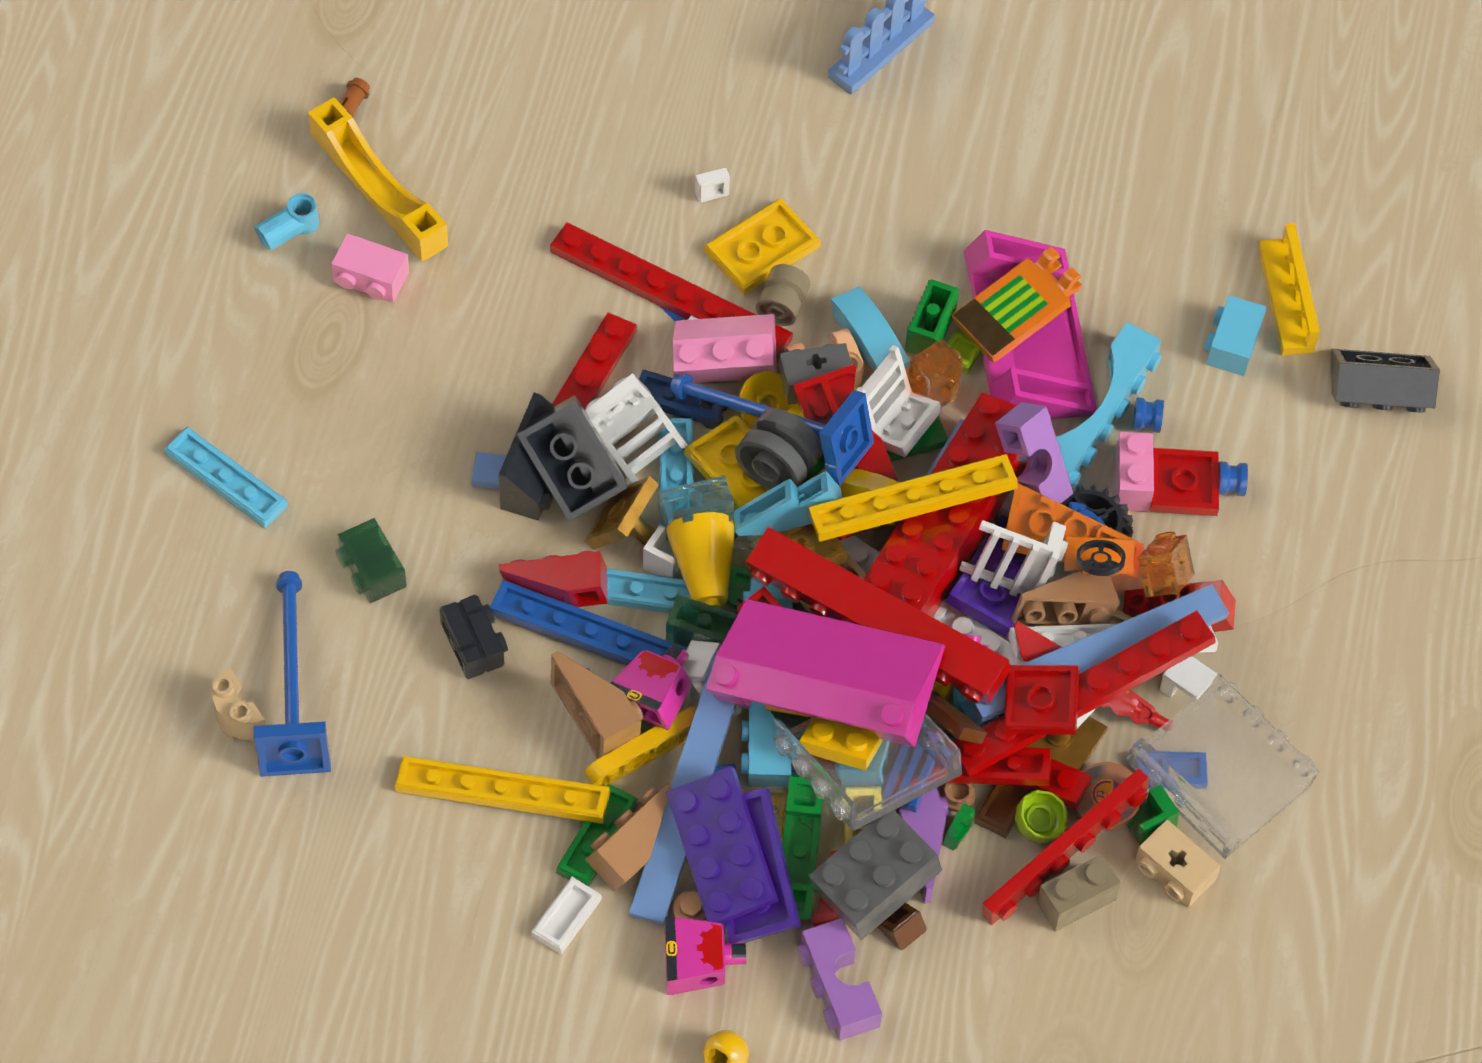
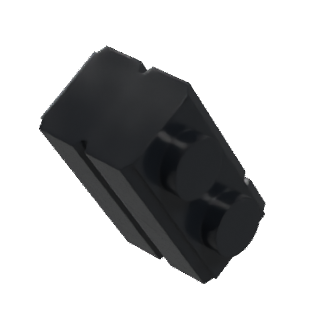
[439,595,508,680]

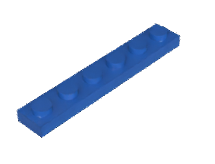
[490,580,687,666]

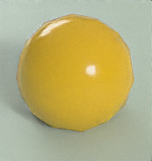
[702,1030,749,1063]

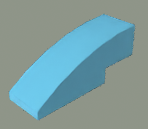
[831,287,911,371]
[733,471,842,536]

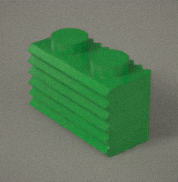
[905,279,960,360]

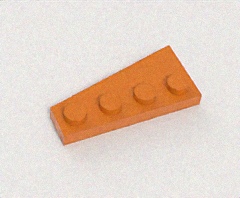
[1002,483,1144,578]

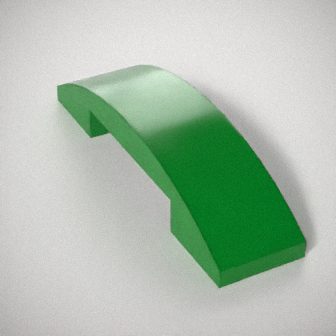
[782,776,825,921]

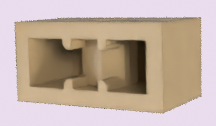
[1135,819,1221,908]

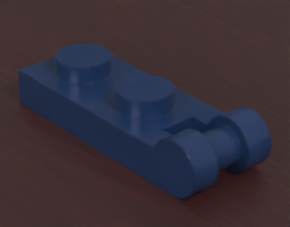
[639,369,728,430]

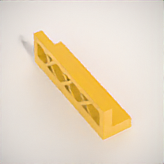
[1258,223,1320,356]

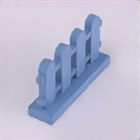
[828,0,935,95]

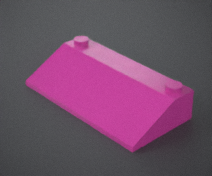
[964,230,1097,419]
[706,599,945,747]

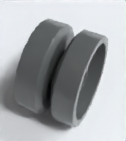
[735,408,823,490]

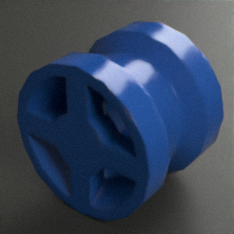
[1133,397,1164,433]
[1219,461,1248,496]

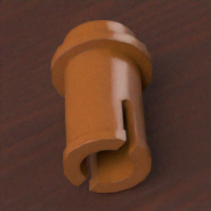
[339,77,370,117]

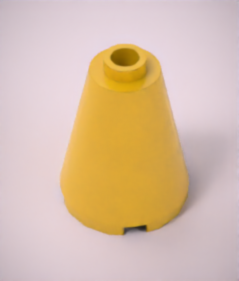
[666,512,735,612]

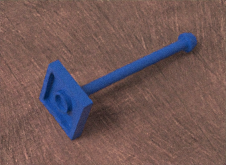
[670,374,874,487]
[254,571,331,777]

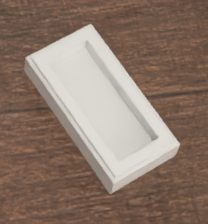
[531,877,602,955]

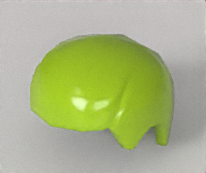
[1015,790,1068,844]

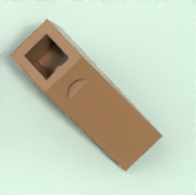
[1011,572,1120,625]
[585,783,671,891]

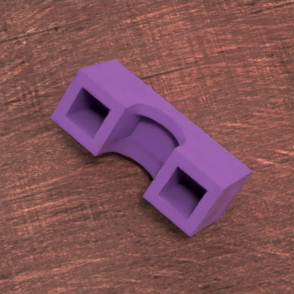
[995,402,1073,504]
[797,918,882,1041]

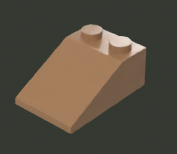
[550,651,643,759]

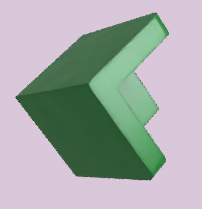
[1127,784,1179,845]

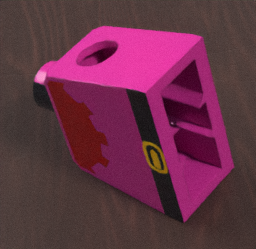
[610,644,691,730]
[665,917,746,995]

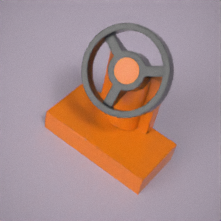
[1064,536,1135,576]

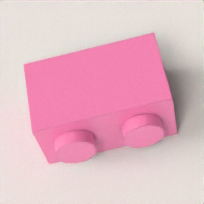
[331,234,409,302]
[1115,432,1154,512]

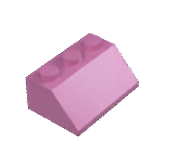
[673,314,777,384]

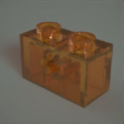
[908,339,963,408]
[1138,532,1195,597]

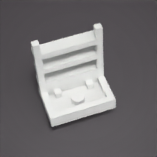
[857,345,942,457]
[585,373,687,483]
[959,520,1068,597]

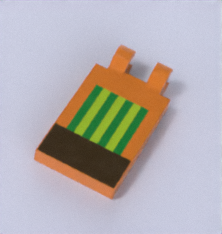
[951,247,1083,363]

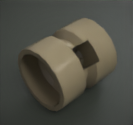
[756,264,810,326]

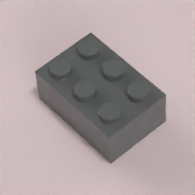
[809,806,942,940]

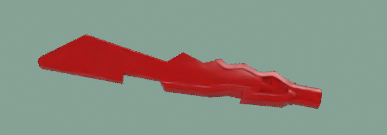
[1014,622,1172,733]

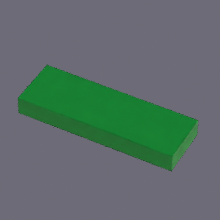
[556,783,639,887]

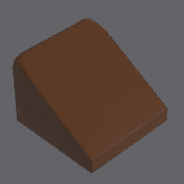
[877,902,927,950]

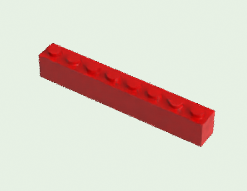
[746,527,1011,705]

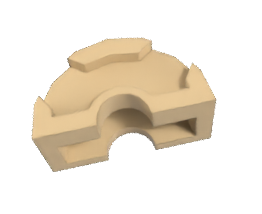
[212,667,266,743]

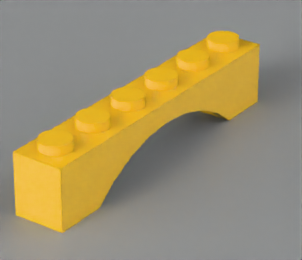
[308,97,448,262]

